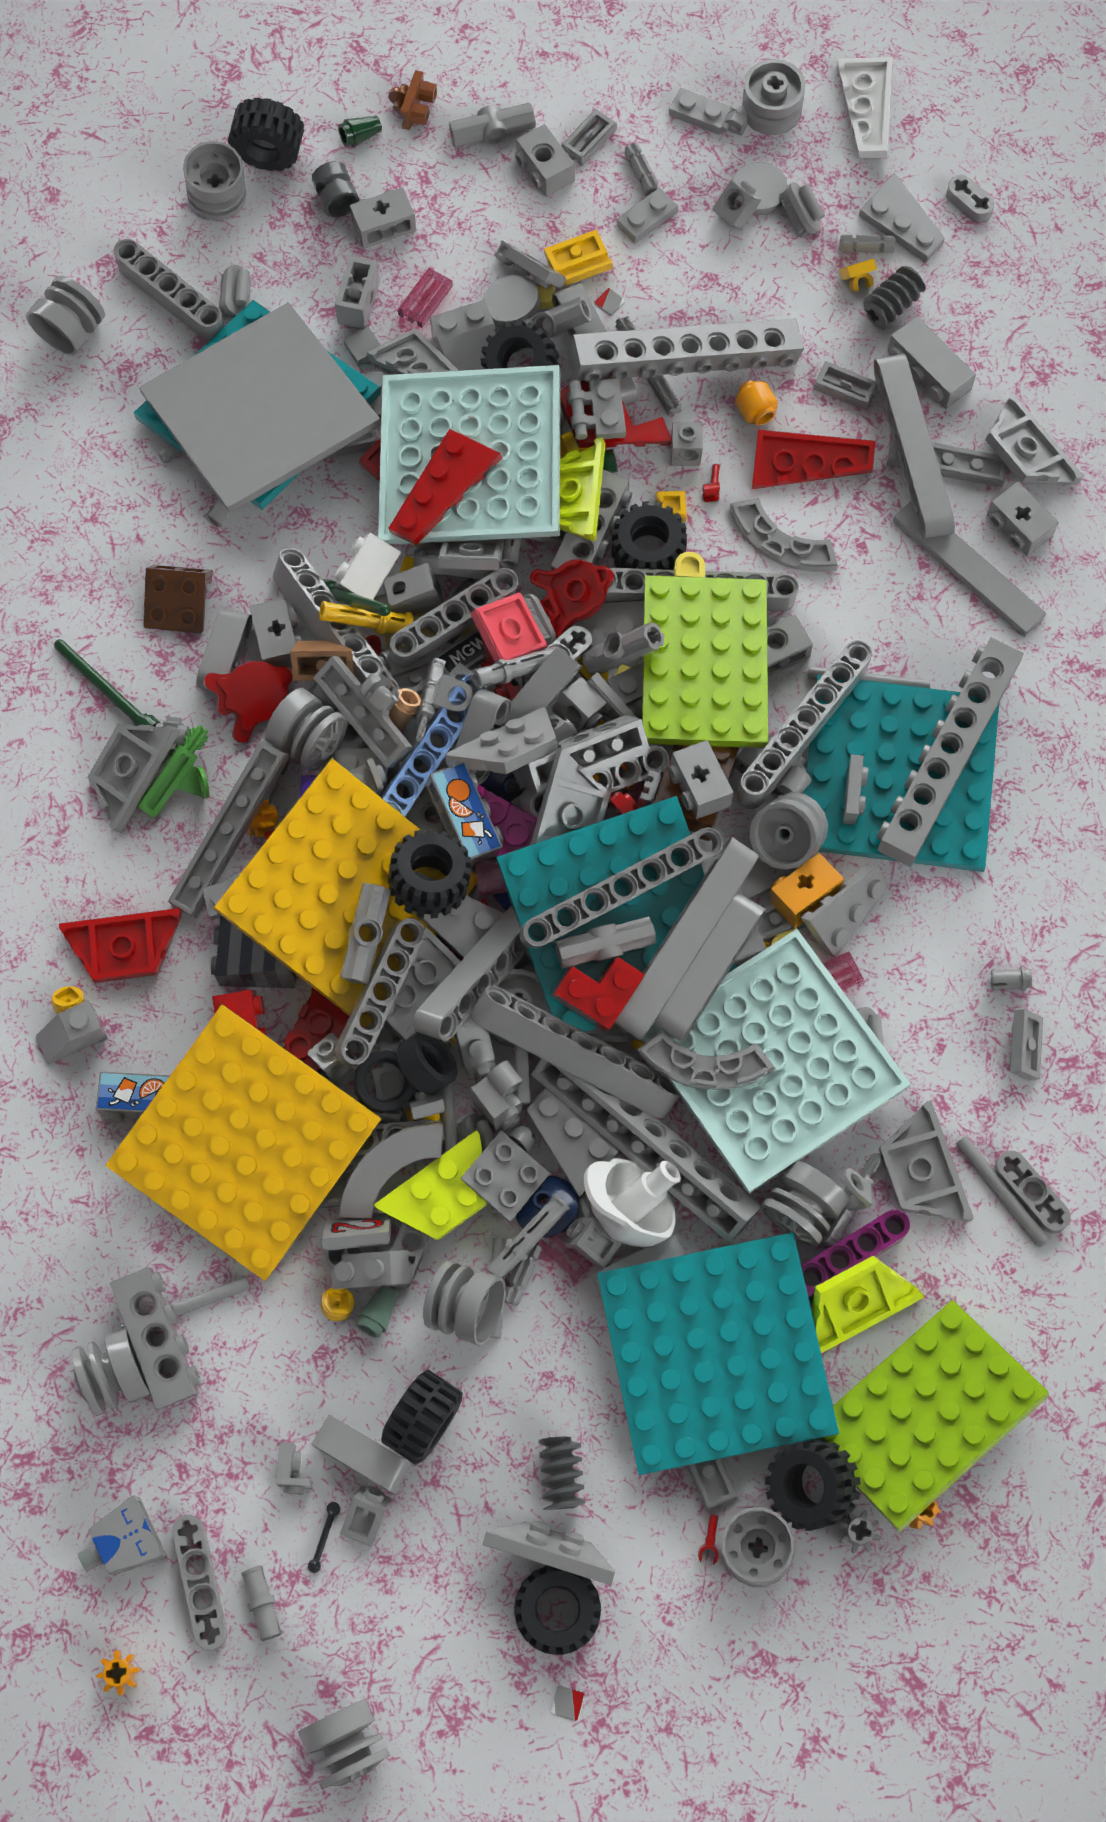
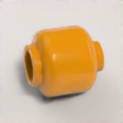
[735,380,778,426]

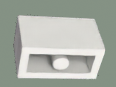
[334,532,401,600]

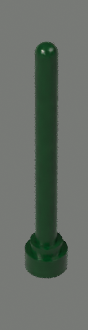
[323,579,391,616]
[54,639,161,727]

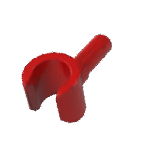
[702,464,720,502]
[698,1515,719,1565]

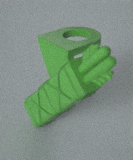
[138,725,209,818]

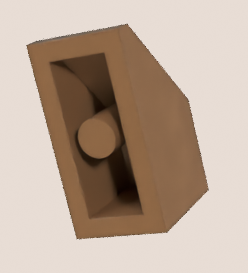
[290,640,354,681]

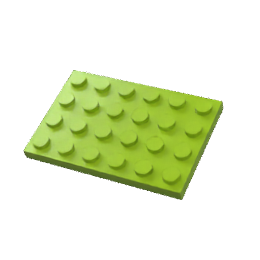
[642,575,768,748]
[813,1299,1049,1533]

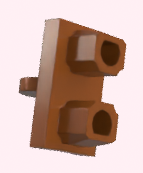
[388,70,437,130]

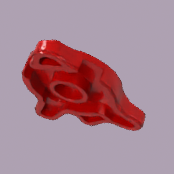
[530,559,614,639]
[203,661,293,743]

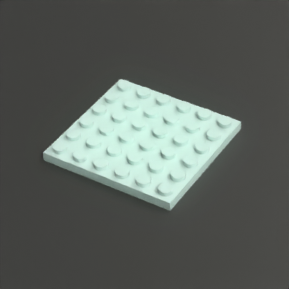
[378,365,561,544]
[641,929,911,1194]

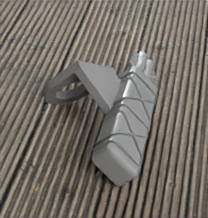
[416,657,473,742]
[819,1153,882,1247]

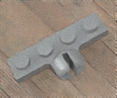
[313,656,413,768]

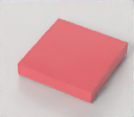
[470,592,548,661]

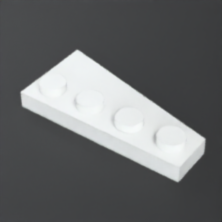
[837,57,893,158]

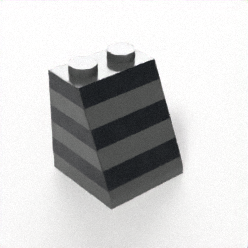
[211,916,296,988]

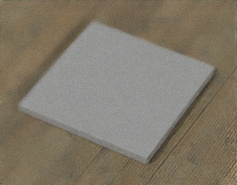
[139,302,381,514]

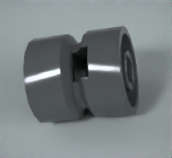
[312,161,359,217]

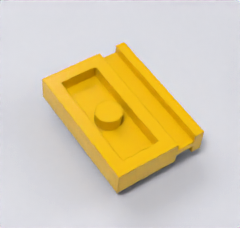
[544,229,613,287]

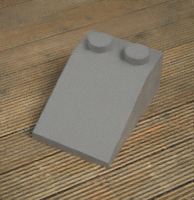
[430,300,508,371]

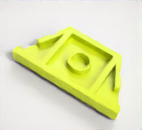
[560,437,606,541]
[374,1130,488,1241]
[812,1256,924,1354]

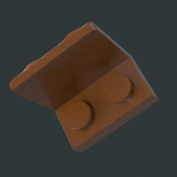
[143,565,213,633]

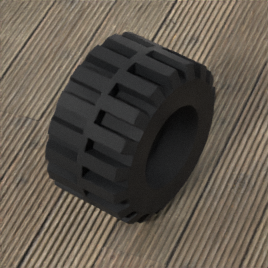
[228,97,304,171]
[480,320,560,369]
[612,501,687,570]
[388,829,472,919]
[381,1369,463,1465]
[765,1439,861,1531]
[514,1565,601,1655]

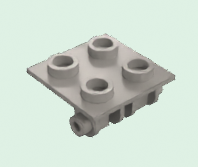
[460,1131,550,1222]

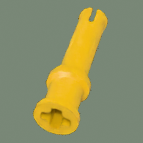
[319,601,413,635]

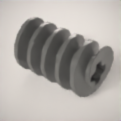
[863,266,926,330]
[539,1436,586,1510]

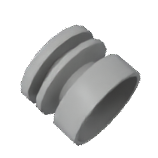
[183,141,246,221]
[26,276,105,355]
[265,688,348,772]
[761,1160,850,1247]
[423,1260,506,1346]
[71,1328,151,1416]
[722,1508,794,1587]
[298,1699,390,1790]

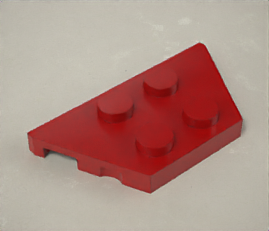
[59,908,182,983]

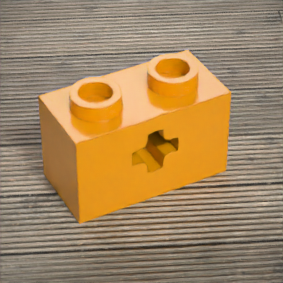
[770,853,844,929]

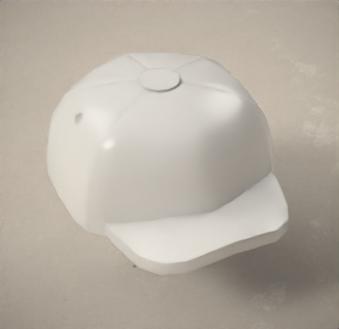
[584,1158,681,1247]

